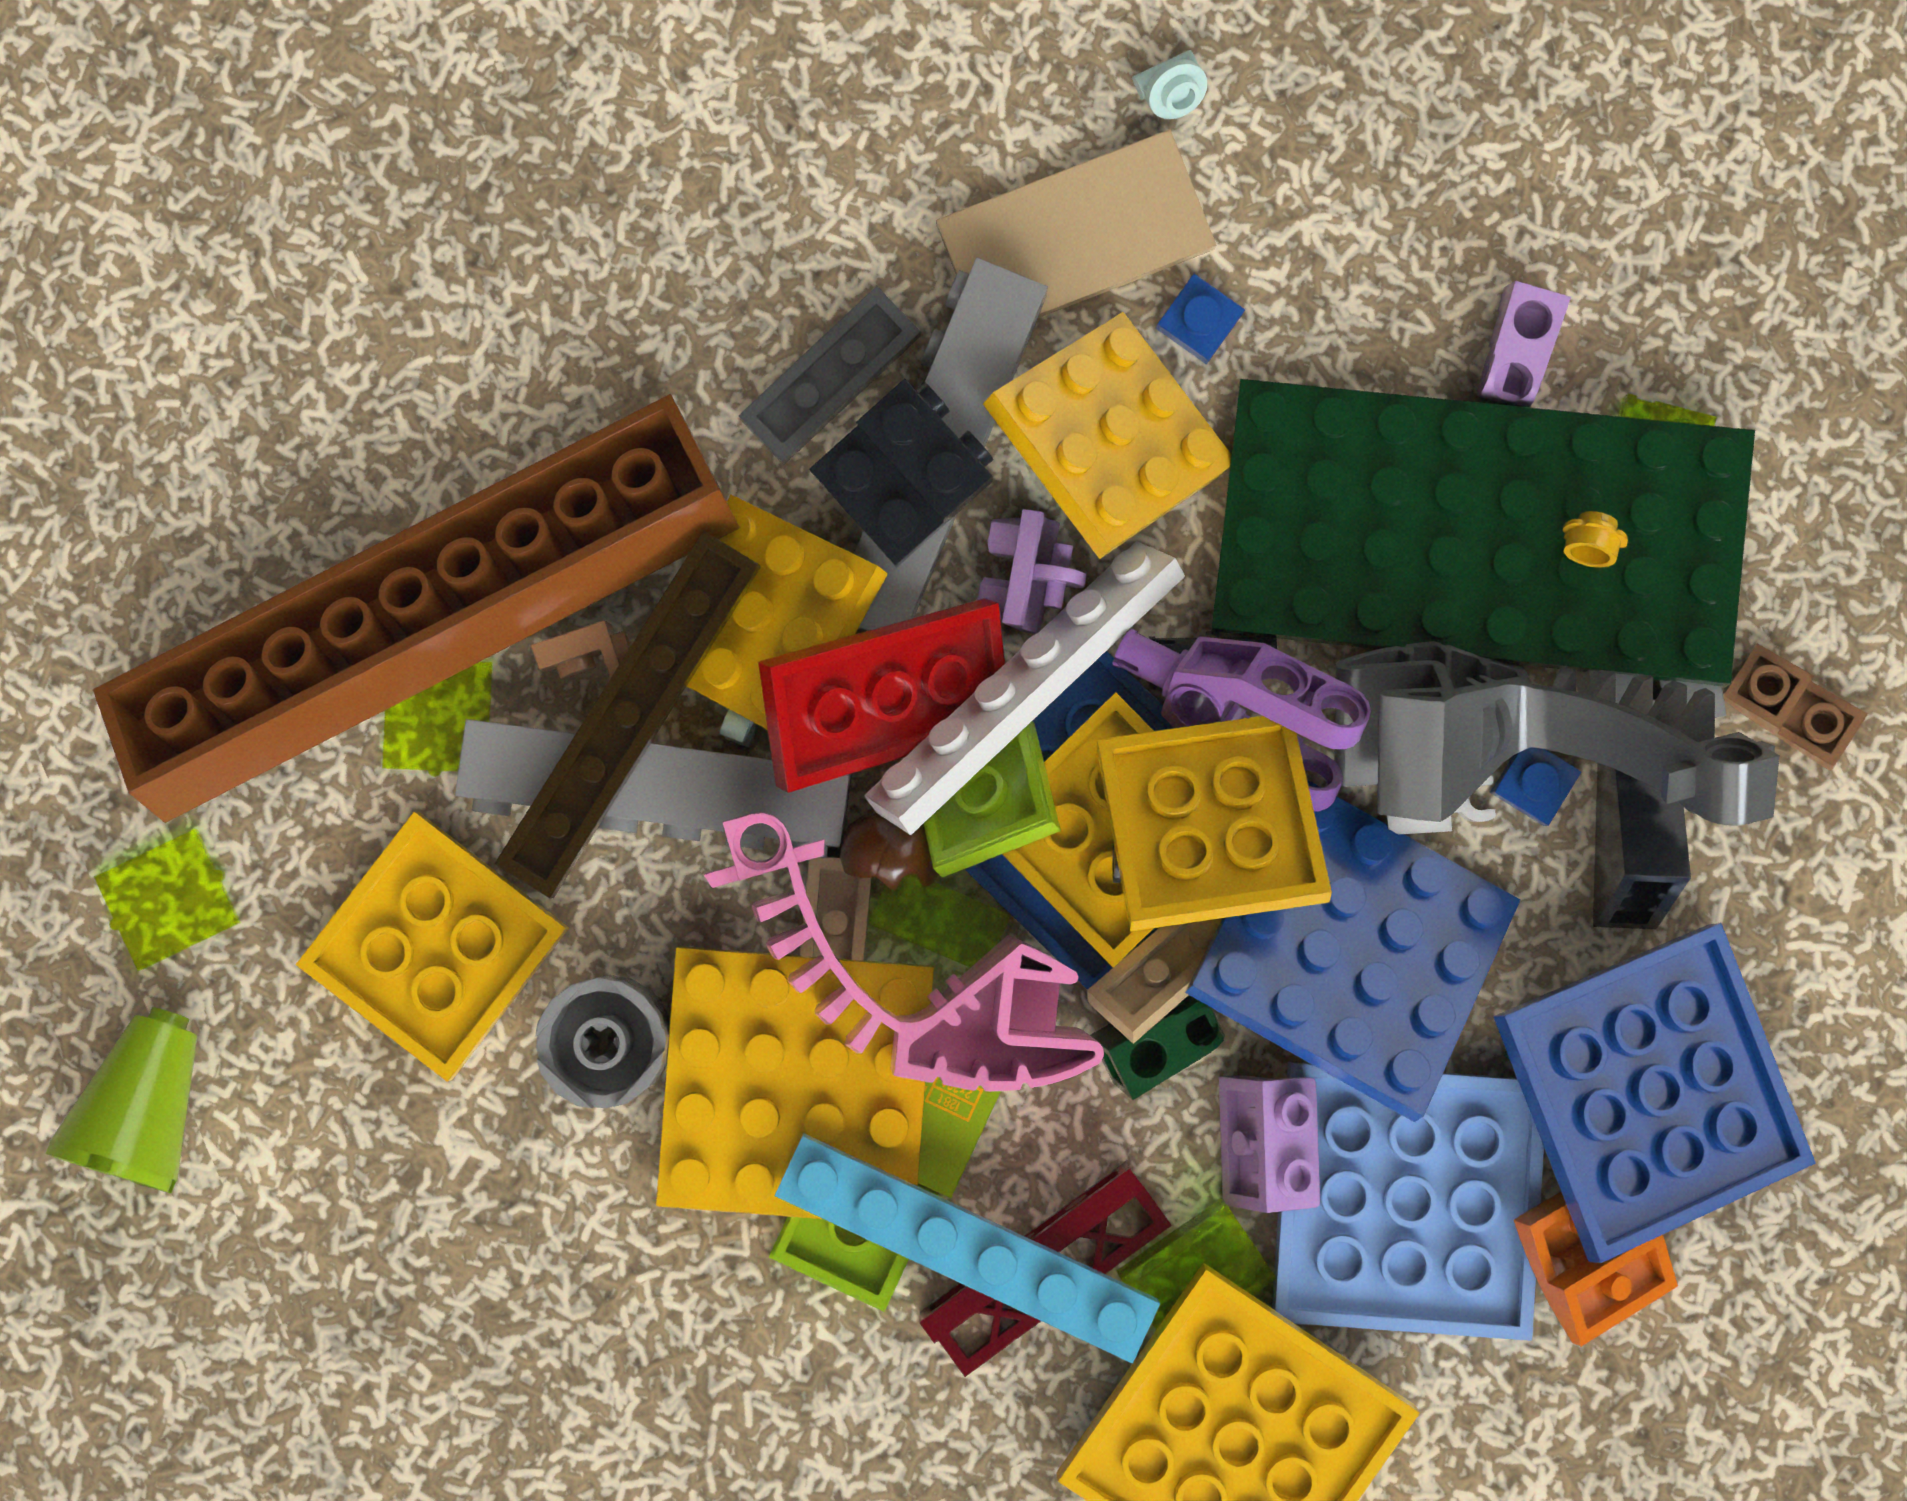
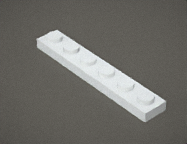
[864,541,1185,835]

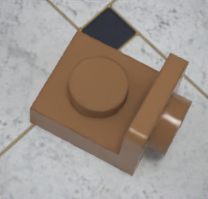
[531,620,631,679]

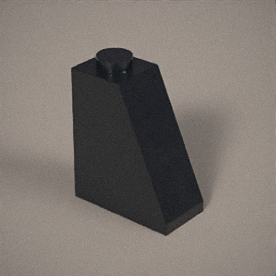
[1593,763,1691,930]

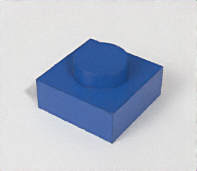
[1156,274,1245,365]
[1490,747,1581,826]

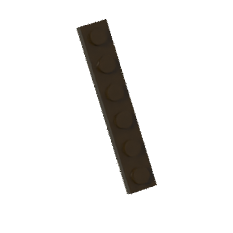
[494,530,761,899]

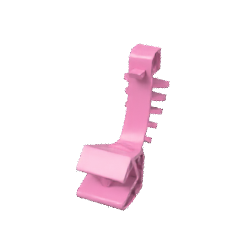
[704,812,1104,1092]

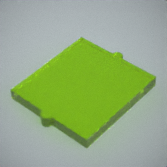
[382,662,493,777]
[94,829,241,971]

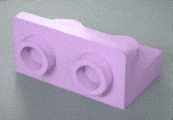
[1219,1075,1320,1213]

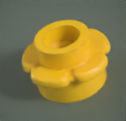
[1563,511,1628,567]

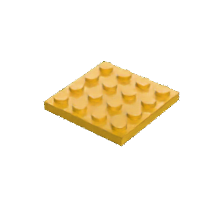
[656,946,934,1219]
[1056,1262,1420,1501]

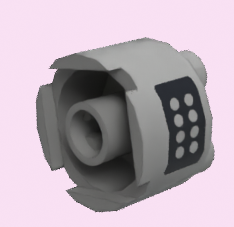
[536,975,670,1109]

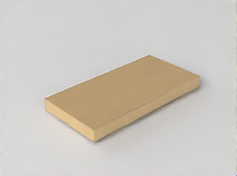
[936,129,1217,318]

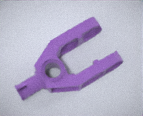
[1113,628,1371,811]

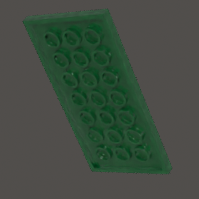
[1211,379,1755,687]

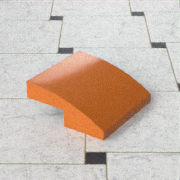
[1514,1192,1678,1347]

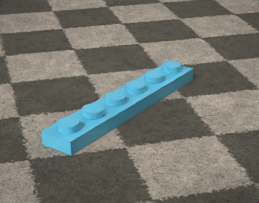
[775,1133,1160,1364]

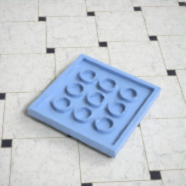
[1272,1061,1544,1341]

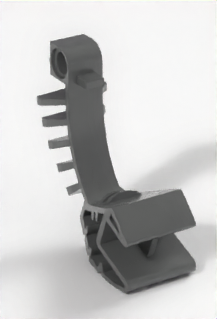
[1334,641,1780,826]

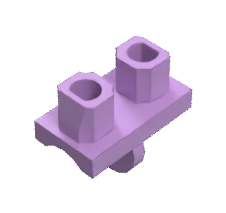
[977,509,1087,634]

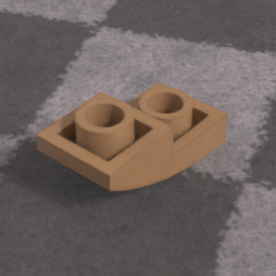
[1723,643,1868,771]

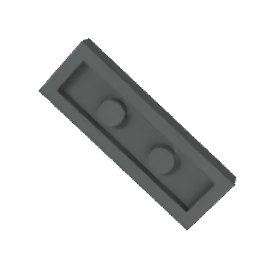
[738,286,921,465]

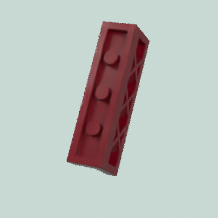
[919,1161,1172,1377]

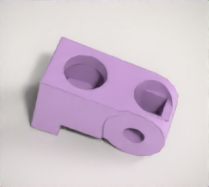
[1477,281,1571,407]

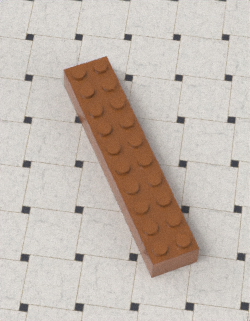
[93,394,740,823]

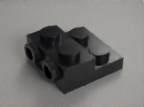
[809,378,994,568]

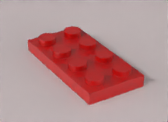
[758,598,1005,793]

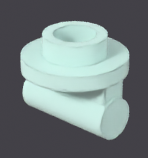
[1132,50,1207,119]

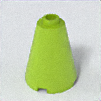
[45,1007,197,1194]

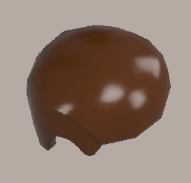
[838,811,939,890]

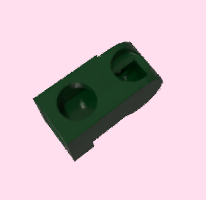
[1090,995,1225,1100]

